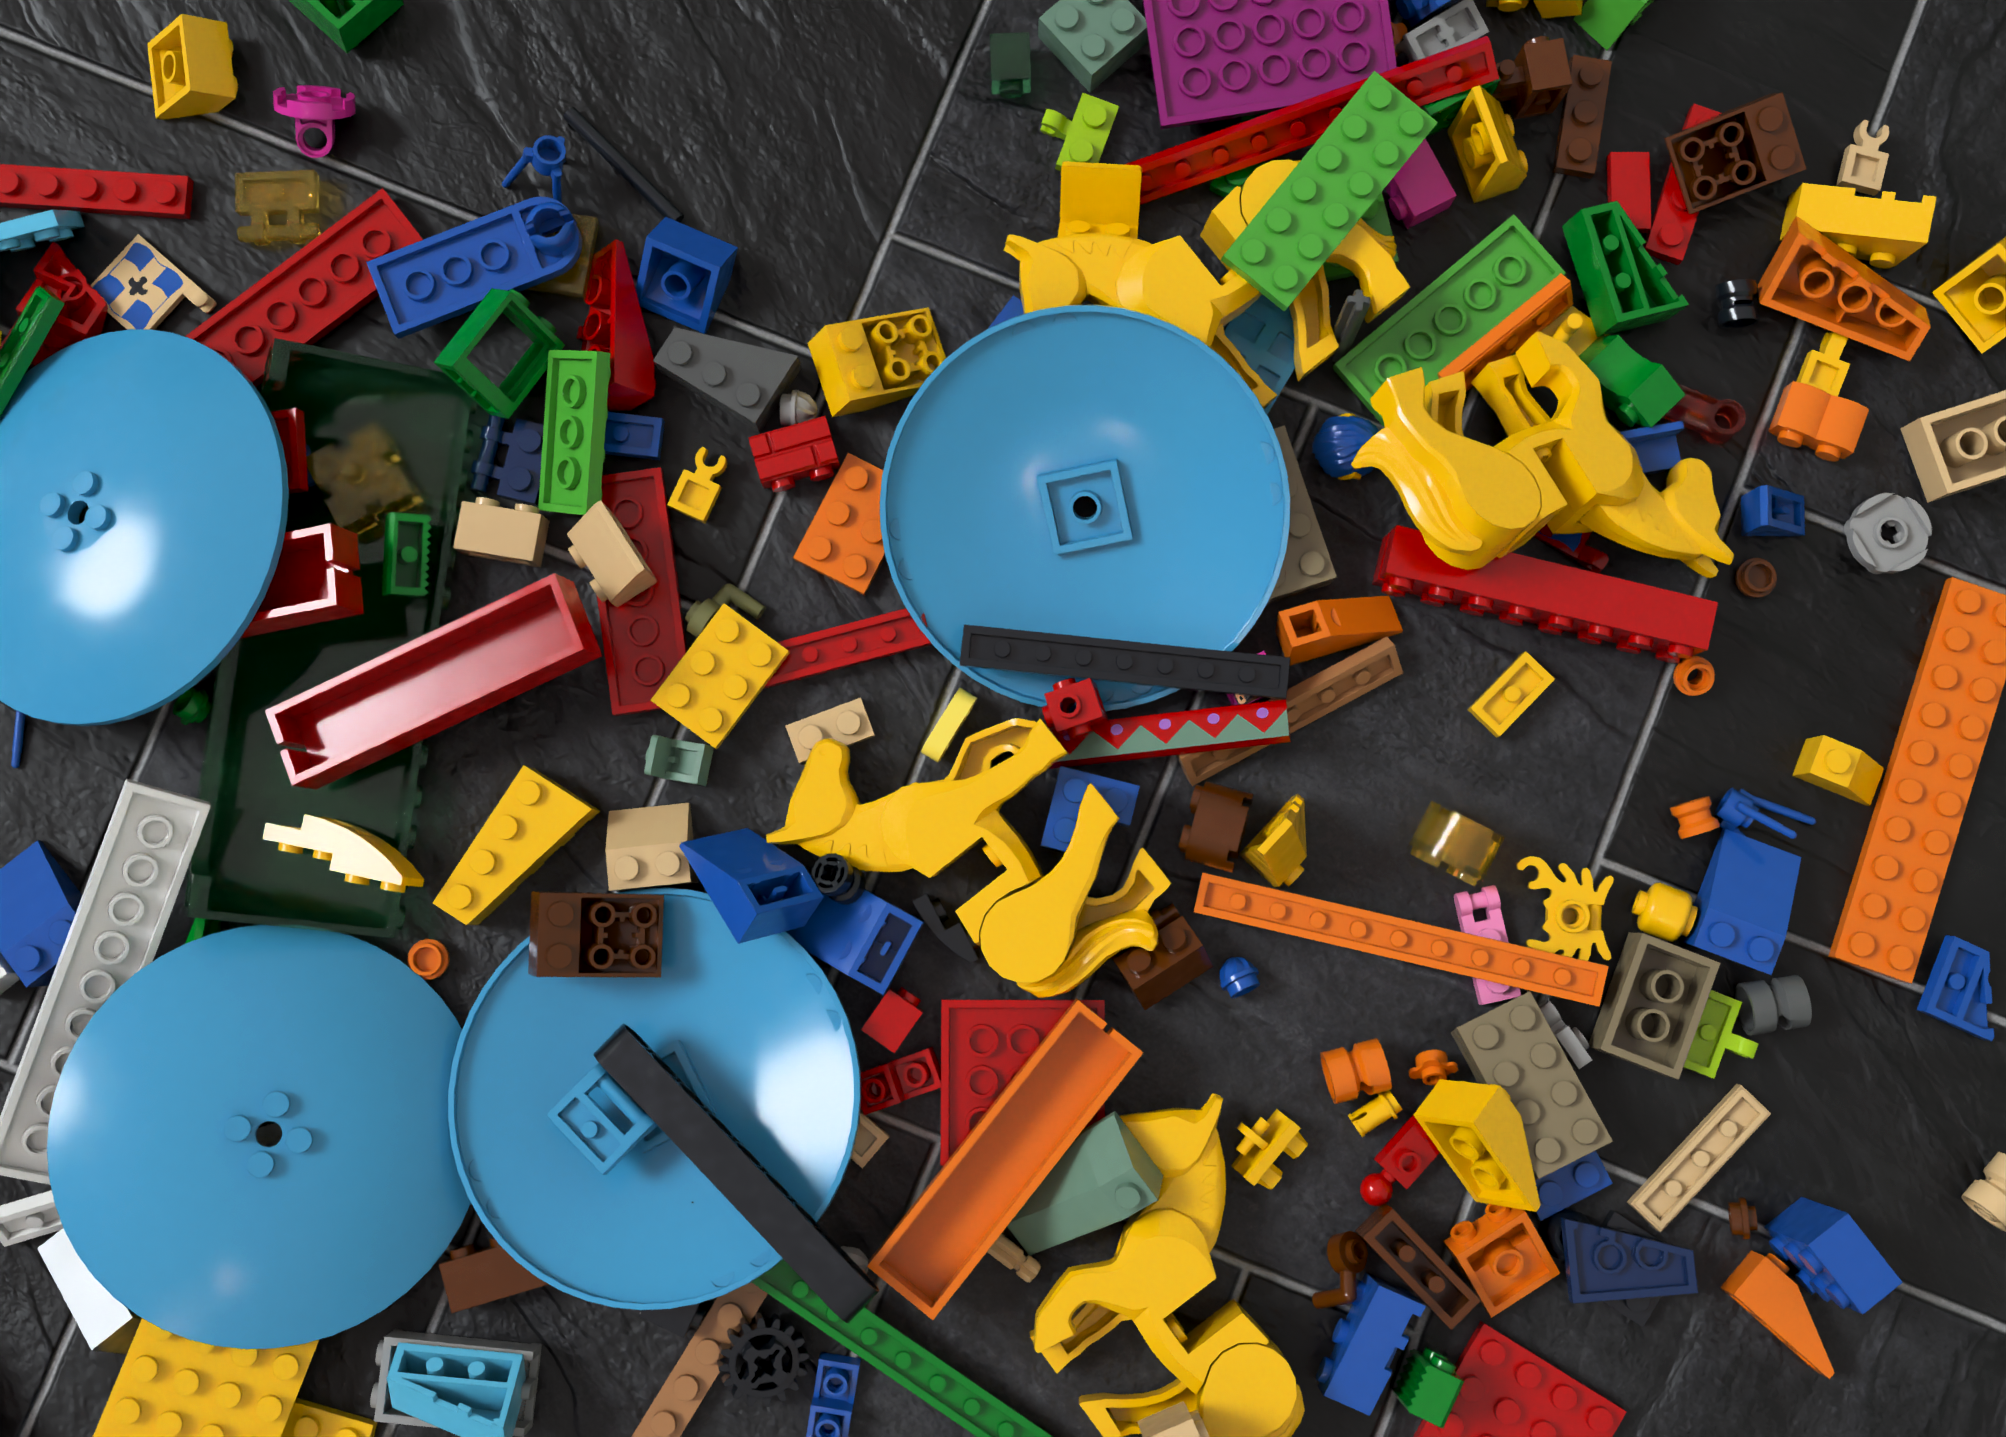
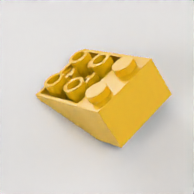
[807,307,946,417]

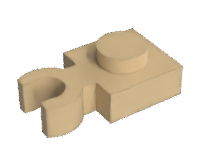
[1836,120,1889,196]

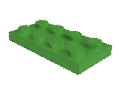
[538,350,611,515]

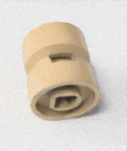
[1961,1152,2006,1232]

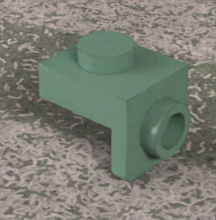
[644,735,714,786]

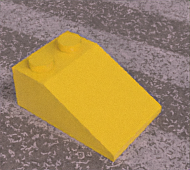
[1447,85,1528,203]
[1414,1079,1541,1212]

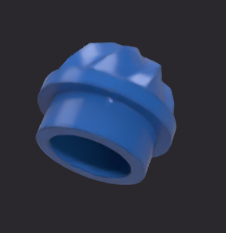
[1220,957,1260,999]

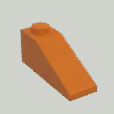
[1720,1250,1835,1379]

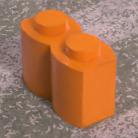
[1768,381,1869,462]

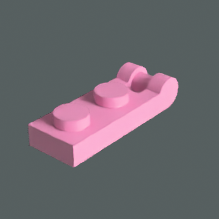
[1454,885,1521,1005]

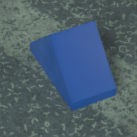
[1741,485,1805,536]

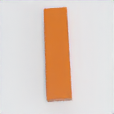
[1437,273,1574,391]

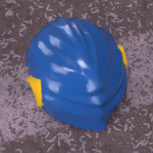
[1312,413,1379,480]

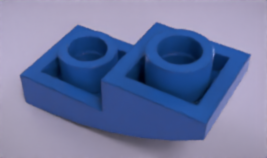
[806,1352,861,1437]

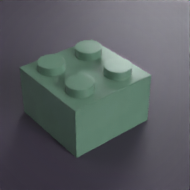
[1038,0,1148,93]

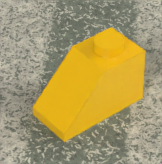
[1792,735,1884,806]

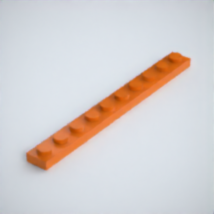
[1194,872,1609,1007]

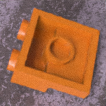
[1443,1204,1560,1318]

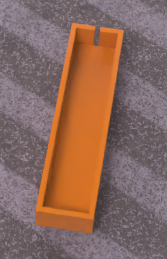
[867,998,1144,1320]

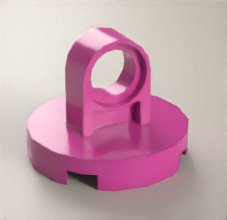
[273,85,356,158]

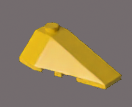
[1239,794,1307,887]

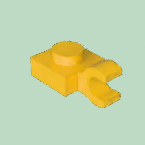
[1796,331,1850,396]

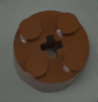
[1178,781,1254,873]

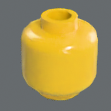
[1632,882,1698,942]

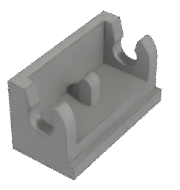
[1395,0,1489,63]

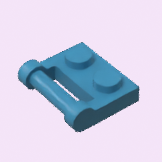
[546,1063,657,1175]

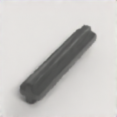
[1332,290,1371,362]

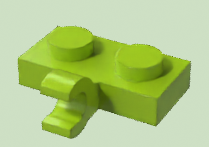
[1040,93,1119,171]
[1684,990,1759,1079]

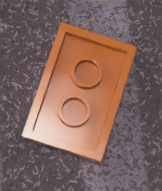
[793,453,885,596]

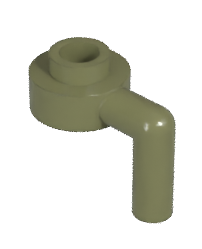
[685,583,766,638]

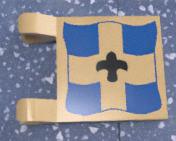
[90,234,217,330]

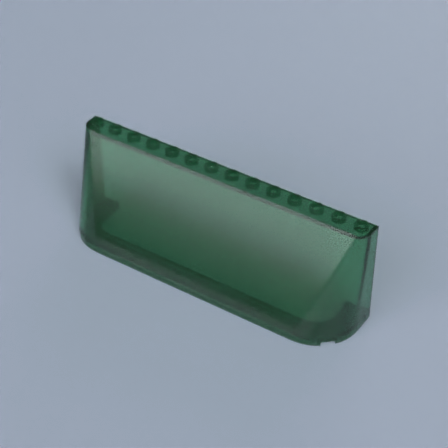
[184,338,477,938]

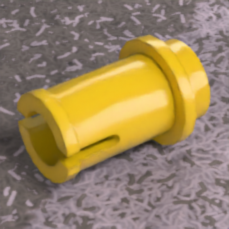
[1347,1090,1403,1138]

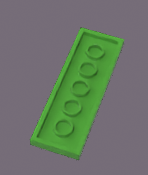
[1221,70,1438,312]
[1332,214,1566,427]

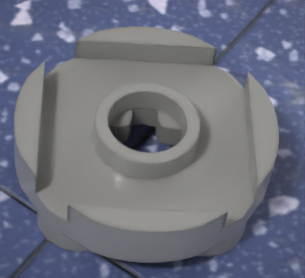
[1844,493,1932,574]

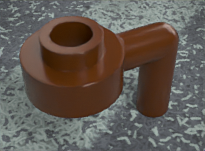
[1312,1231,1368,1309]

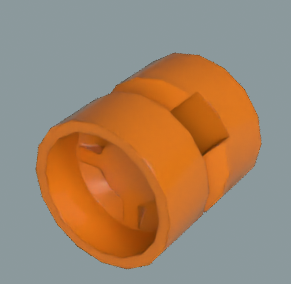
[1320,1038,1392,1104]

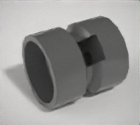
[1735,974,1812,1036]

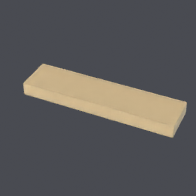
[1627,1084,1771,1233]

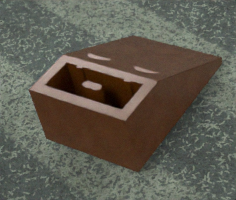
[1664,92,1806,214]
[528,891,664,977]

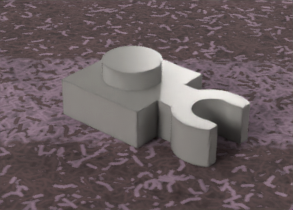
[1538,1000,1592,1069]

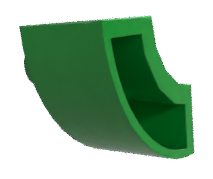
[1578,335,1686,428]

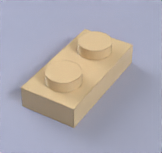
[785,697,875,764]

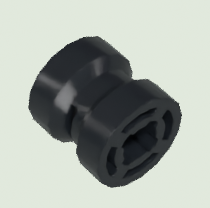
[1715,279,1760,329]
[811,853,866,905]

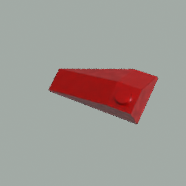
[576,239,656,411]

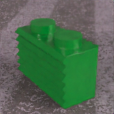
[382,512,432,598]
[1392,1346,1464,1428]

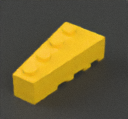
[433,765,600,925]

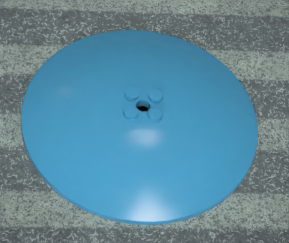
[880,305,1290,712]
[0,329,289,726]
[448,888,861,1310]
[47,924,471,1349]

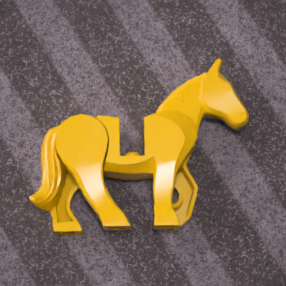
[1004,159,1410,409]
[1351,331,1734,578]
[766,718,1171,998]
[1030,1093,1305,1437]

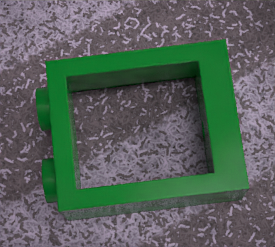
[433,288,565,419]

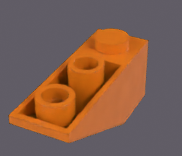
[1275,595,1403,666]

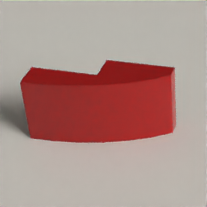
[861,1046,941,1115]

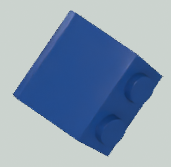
[636,217,738,334]

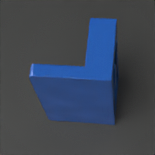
[1620,421,1685,475]

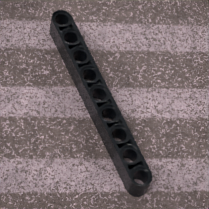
[593,1024,879,1323]

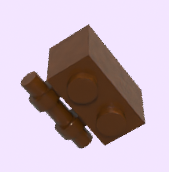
[1492,36,1573,120]
[1111,903,1213,1010]

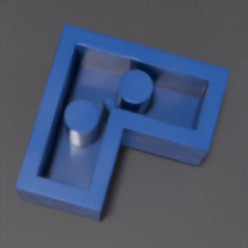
[1040,766,1140,853]

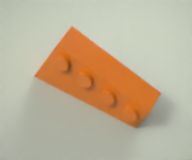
[1758,216,1931,361]

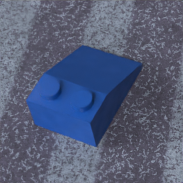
[1680,828,1802,975]
[0,840,82,987]

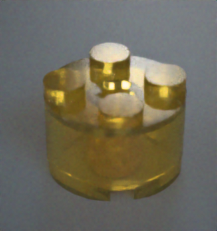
[1409,801,1505,886]

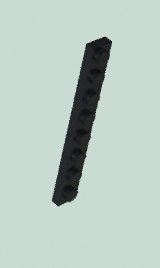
[960,625,1290,700]

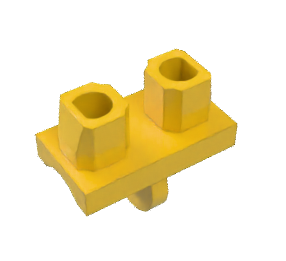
[1231,1109,1308,1190]

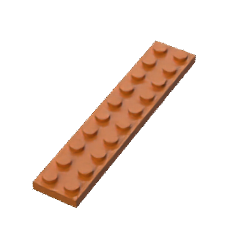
[1828,577,2006,984]

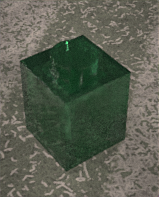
[990,32,1031,98]

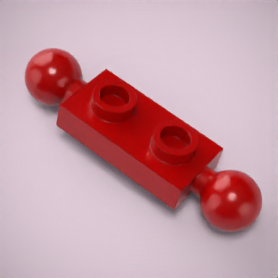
[1360,1114,1440,1206]

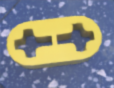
[921,687,978,763]

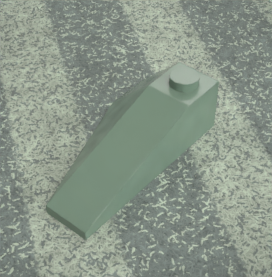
[1007,1111,1163,1256]

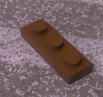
[1552,55,1612,179]

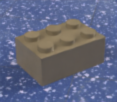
[1589,932,1720,1080]

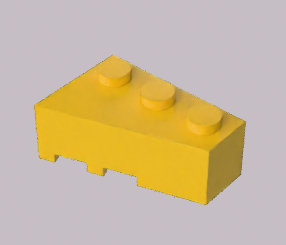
[1779,183,1937,268]

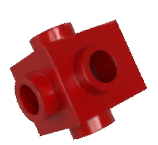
[1042,678,1109,740]

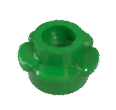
[173,687,211,725]

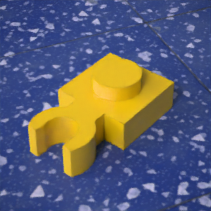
[667,447,727,524]

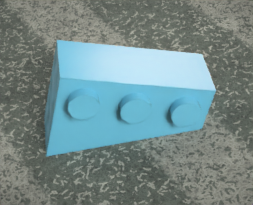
[387,1342,526,1437]

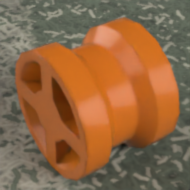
[1670,796,1720,839]

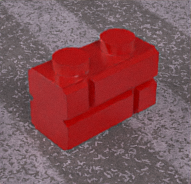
[748,415,841,492]

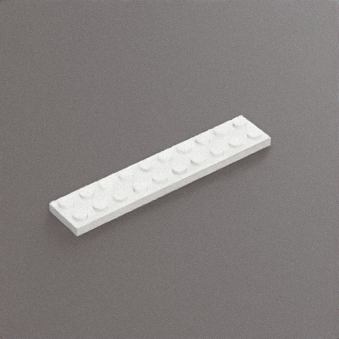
[0,778,211,1185]

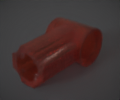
[1663,383,1746,444]

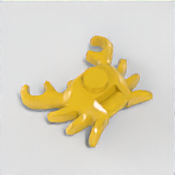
[1516,856,1614,961]

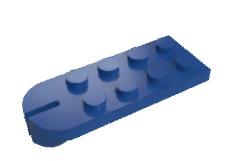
[366,197,582,339]

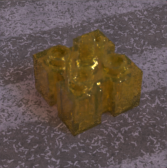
[307,421,424,535]

